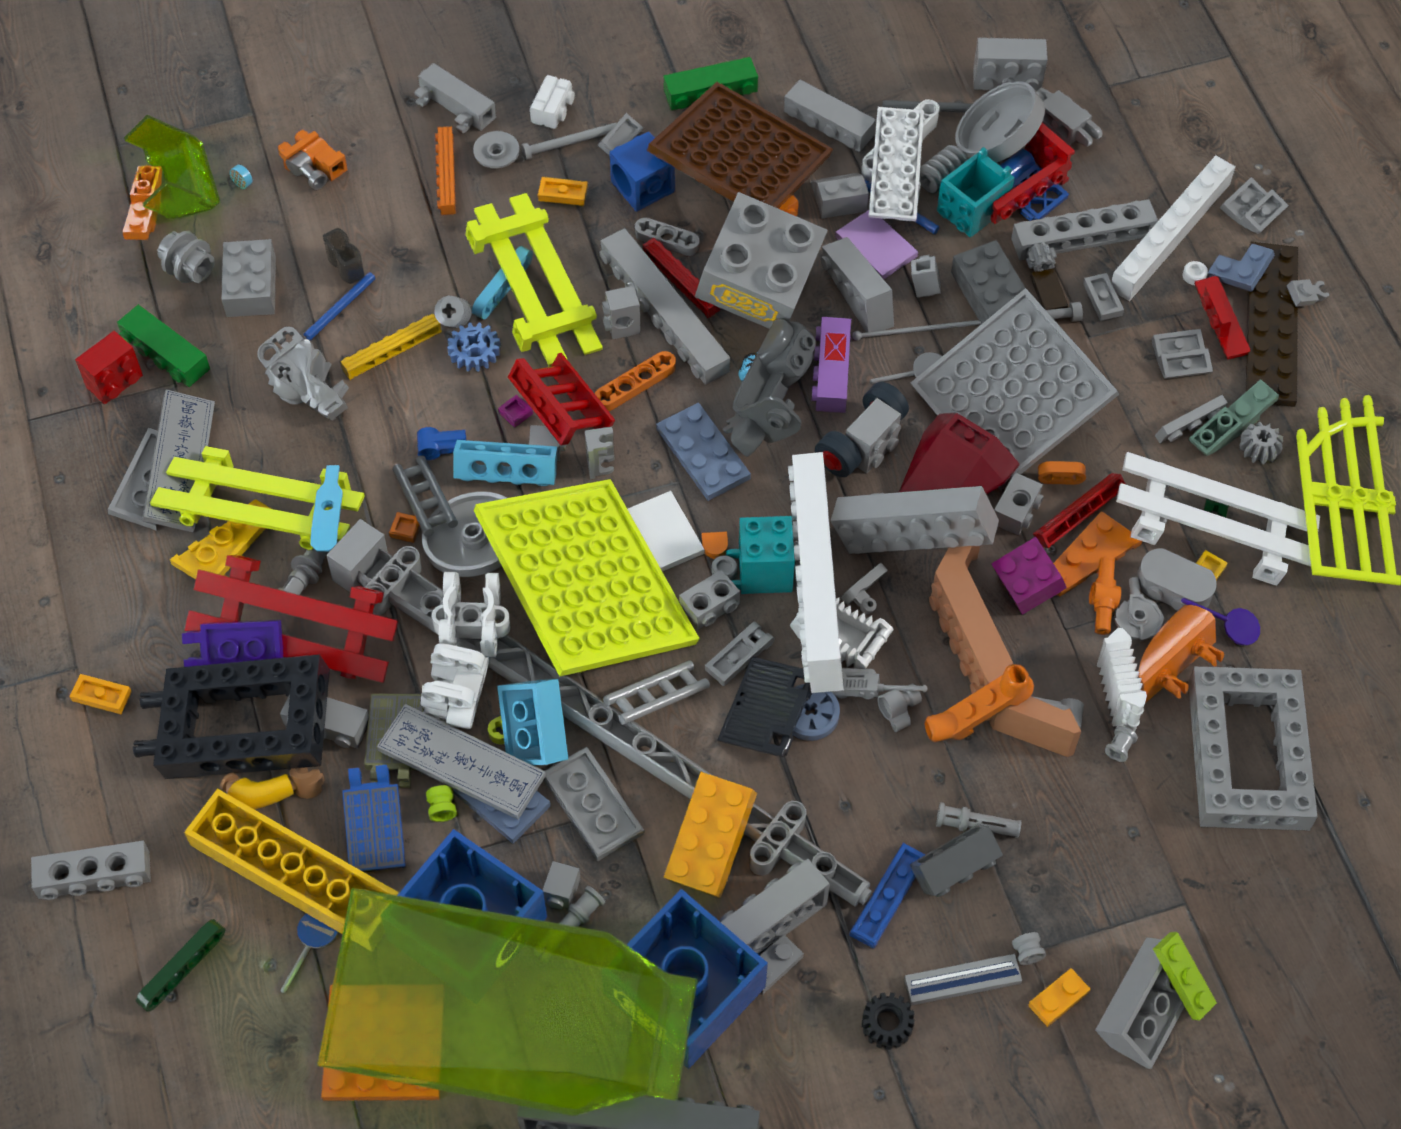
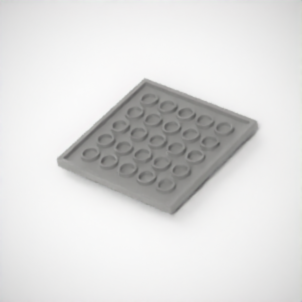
[911,288,1119,491]

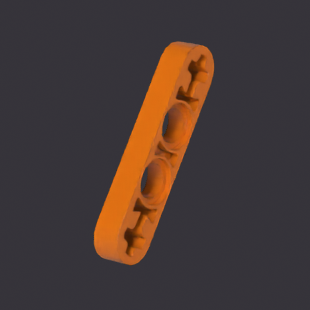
[595,351,676,411]

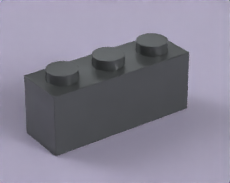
[910,824,1003,897]

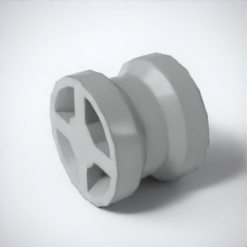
[1012,932,1046,965]

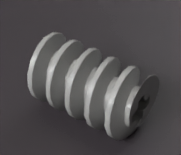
[919,145,968,193]
[434,295,472,328]

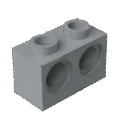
[679,569,740,630]

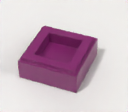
[498,394,533,428]

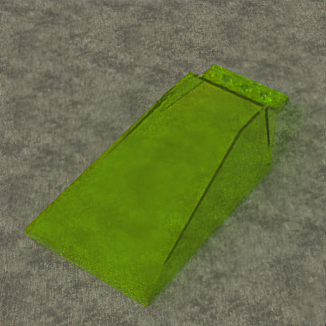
[317,888,698,1116]

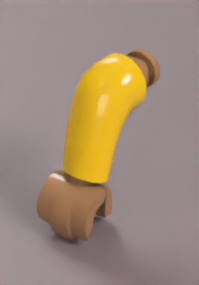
[220,767,325,810]

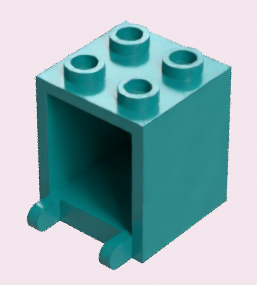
[937,147,1015,238]
[726,516,795,594]

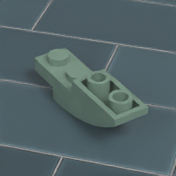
[1189,379,1279,456]

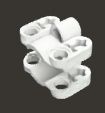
[432,572,511,657]
[421,643,489,729]

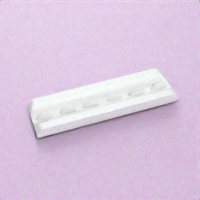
[869,107,924,221]

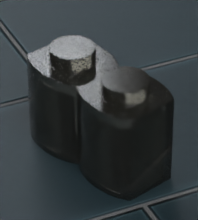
[323,227,365,284]

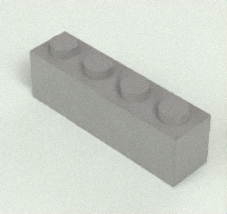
[784,80,876,152]

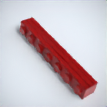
[642,238,720,318]
[1033,473,1126,548]

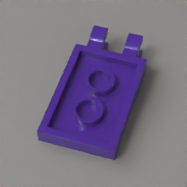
[182,620,284,667]

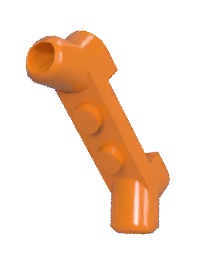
[925,664,1034,742]

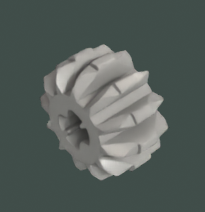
[1239,421,1283,465]

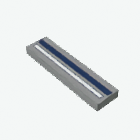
[904,954,1022,1006]

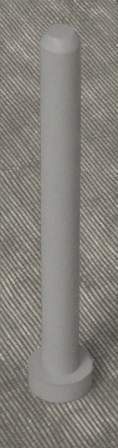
[521,123,617,160]

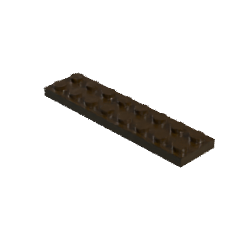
[1246,242,1298,407]

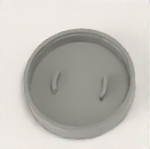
[955,81,1045,163]

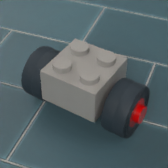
[815,381,909,478]

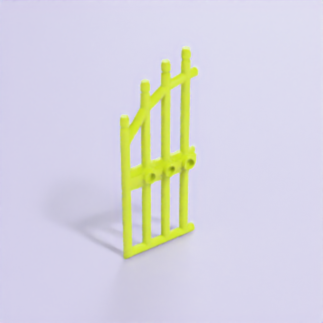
[1296,395,1401,586]

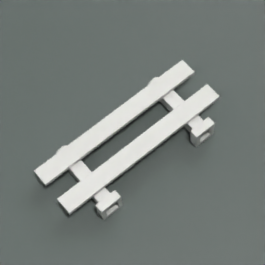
[1116,452,1320,586]

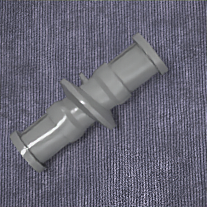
[279,548,329,595]

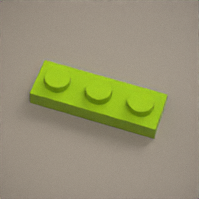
[1153,932,1217,1020]

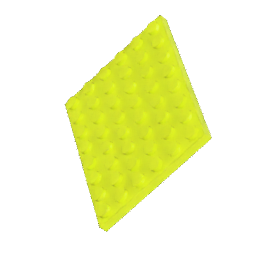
[473,479,700,677]

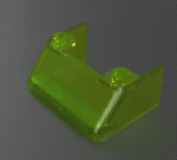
[124,115,220,219]

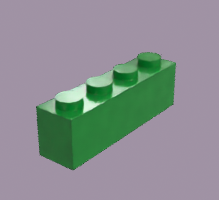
[664,57,758,111]
[117,304,210,387]

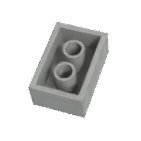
[973,38,1047,91]
[222,239,276,317]

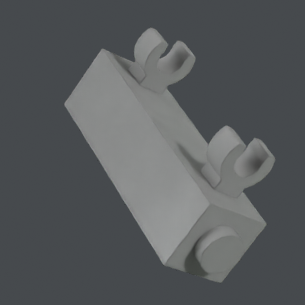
[415,63,496,133]

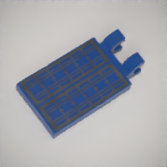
[342,764,406,872]

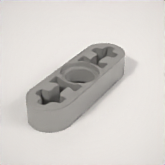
[635,218,699,256]

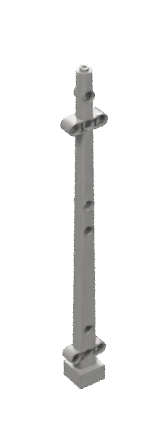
[326,519,872,906]

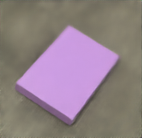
[835,210,918,280]

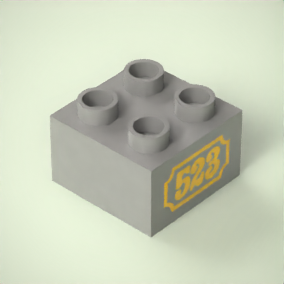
[695,192,828,329]

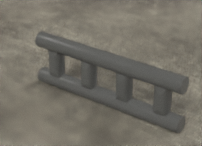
[392,456,458,537]

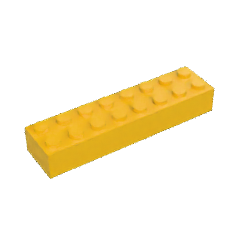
[184,788,399,952]

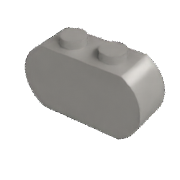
[1137,548,1217,611]

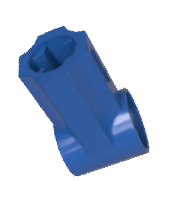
[417,427,466,460]

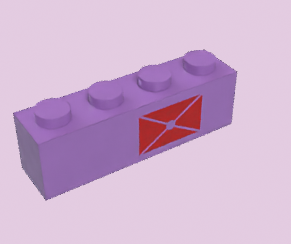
[812,317,851,413]

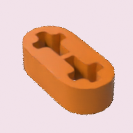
[1038,461,1086,485]

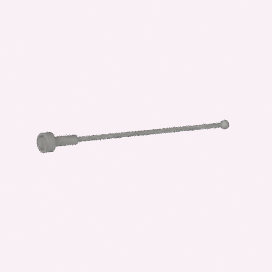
[852,302,1083,341]

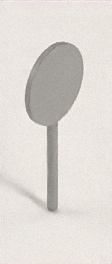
[870,352,942,384]

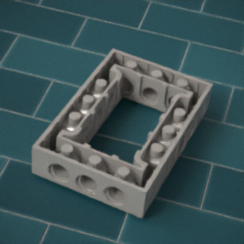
[1188,666,1317,830]

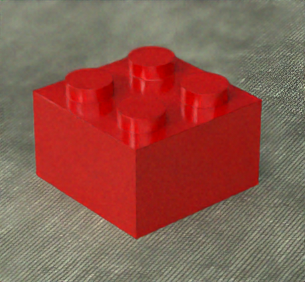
[75,330,143,405]

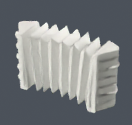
[790,597,893,669]
[1097,628,1147,732]

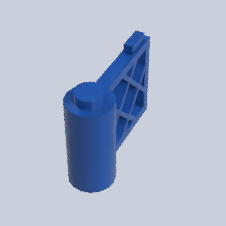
[999,149,1069,221]

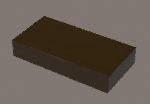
[1030,268,1068,310]

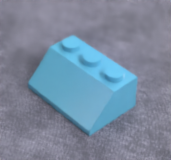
[497,679,568,765]

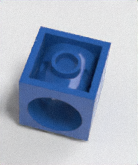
[610,131,675,212]

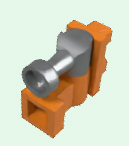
[278,129,347,190]

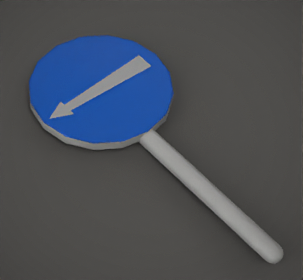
[281,913,338,993]

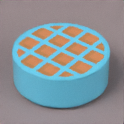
[230,165,252,189]

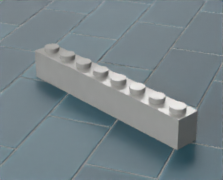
[600,228,730,385]

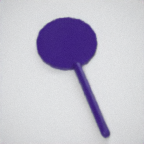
[1181,598,1260,646]

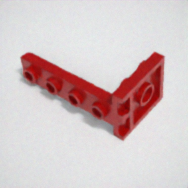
[991,123,1075,224]

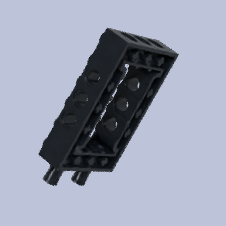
[133,654,330,779]

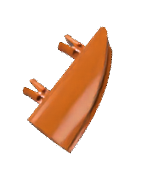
[1138,605,1224,703]

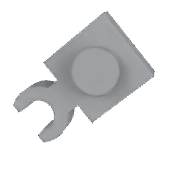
[1287,279,1329,306]

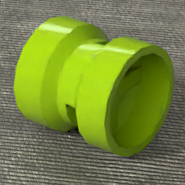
[426,785,457,822]

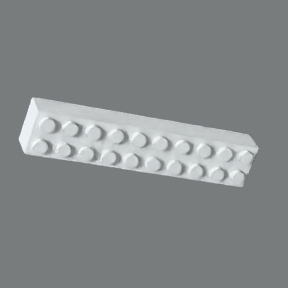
[788,452,844,693]

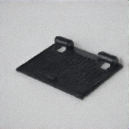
[717,657,812,758]

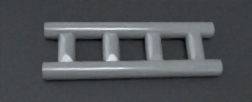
[603,660,710,725]

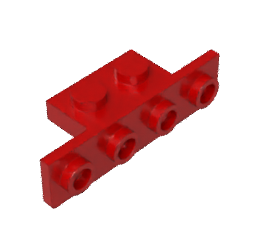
[1194,276,1250,360]

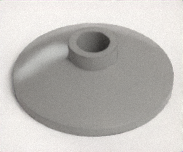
[473,131,519,168]

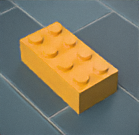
[663,772,757,899]

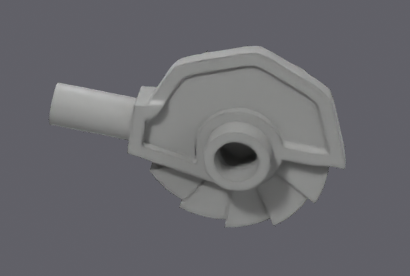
[1114,577,1164,642]

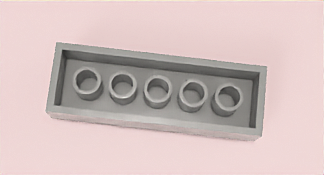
[830,486,999,554]

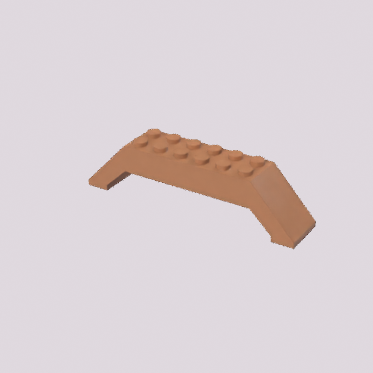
[929,546,1081,757]

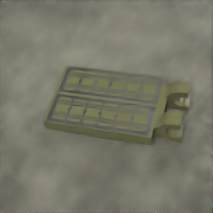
[364,694,424,788]

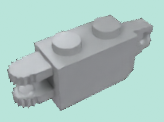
[1036,88,1102,147]

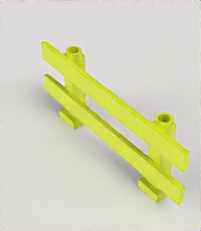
[466,193,603,367]
[150,446,365,550]

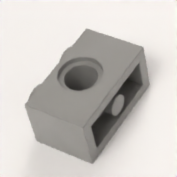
[602,286,641,340]
[994,472,1044,536]

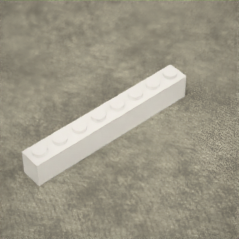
[1111,155,1235,301]

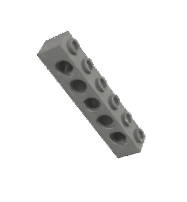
[1011,199,1158,261]

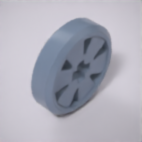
[793,684,840,741]

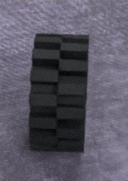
[862,992,915,1050]

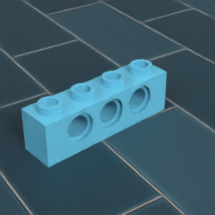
[453,440,557,486]

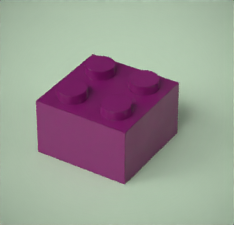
[991,537,1067,615]

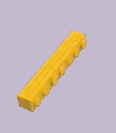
[340,314,442,380]

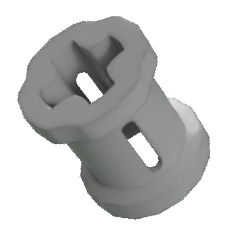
[1105,726,1138,762]

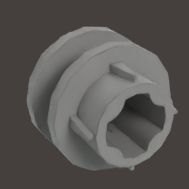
[157,231,215,284]

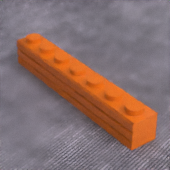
[435,126,456,215]

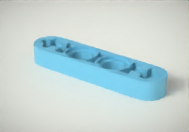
[472,246,533,319]

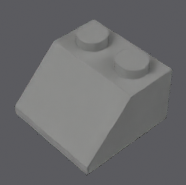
[811,173,869,219]

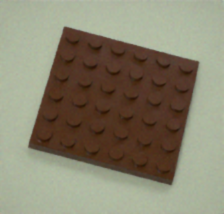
[647,82,833,209]

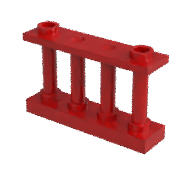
[508,353,615,446]

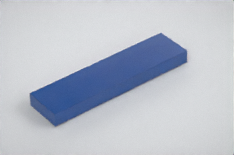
[849,843,925,949]

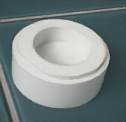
[1183,261,1208,285]

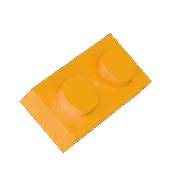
[538,177,588,206]
[69,674,132,714]
[1028,968,1091,1027]

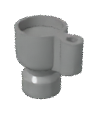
[877,684,922,732]

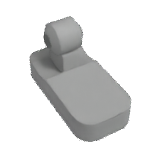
[841,563,888,614]

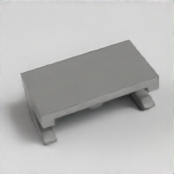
[585,427,615,479]

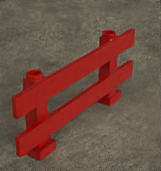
[184,554,399,683]

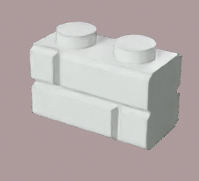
[530,75,575,129]

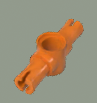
[1089,556,1121,635]

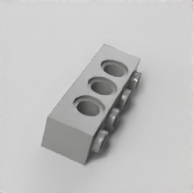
[31,840,151,900]

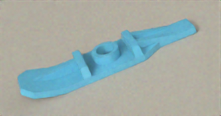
[310,465,343,552]

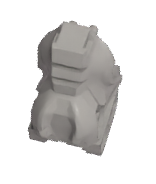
[257,327,349,420]

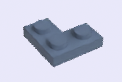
[1208,244,1274,291]

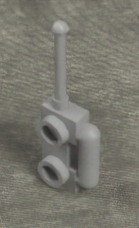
[830,668,928,699]

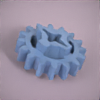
[447,322,501,372]

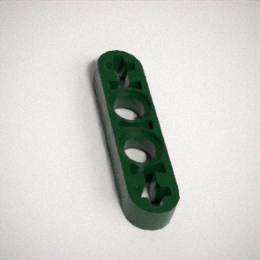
[136,919,226,1012]

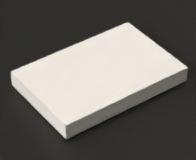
[628,491,704,571]

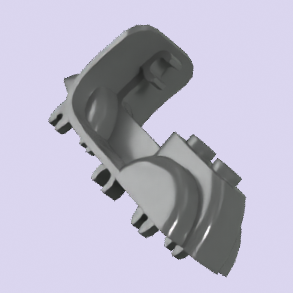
[723,319,816,457]

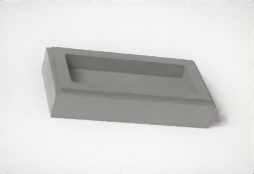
[598,113,643,156]

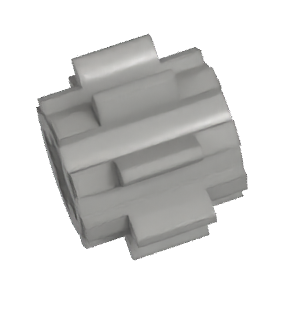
[1026,242,1057,272]

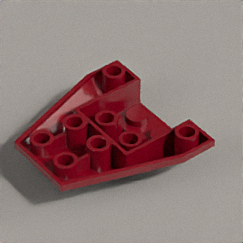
[899,413,1020,494]

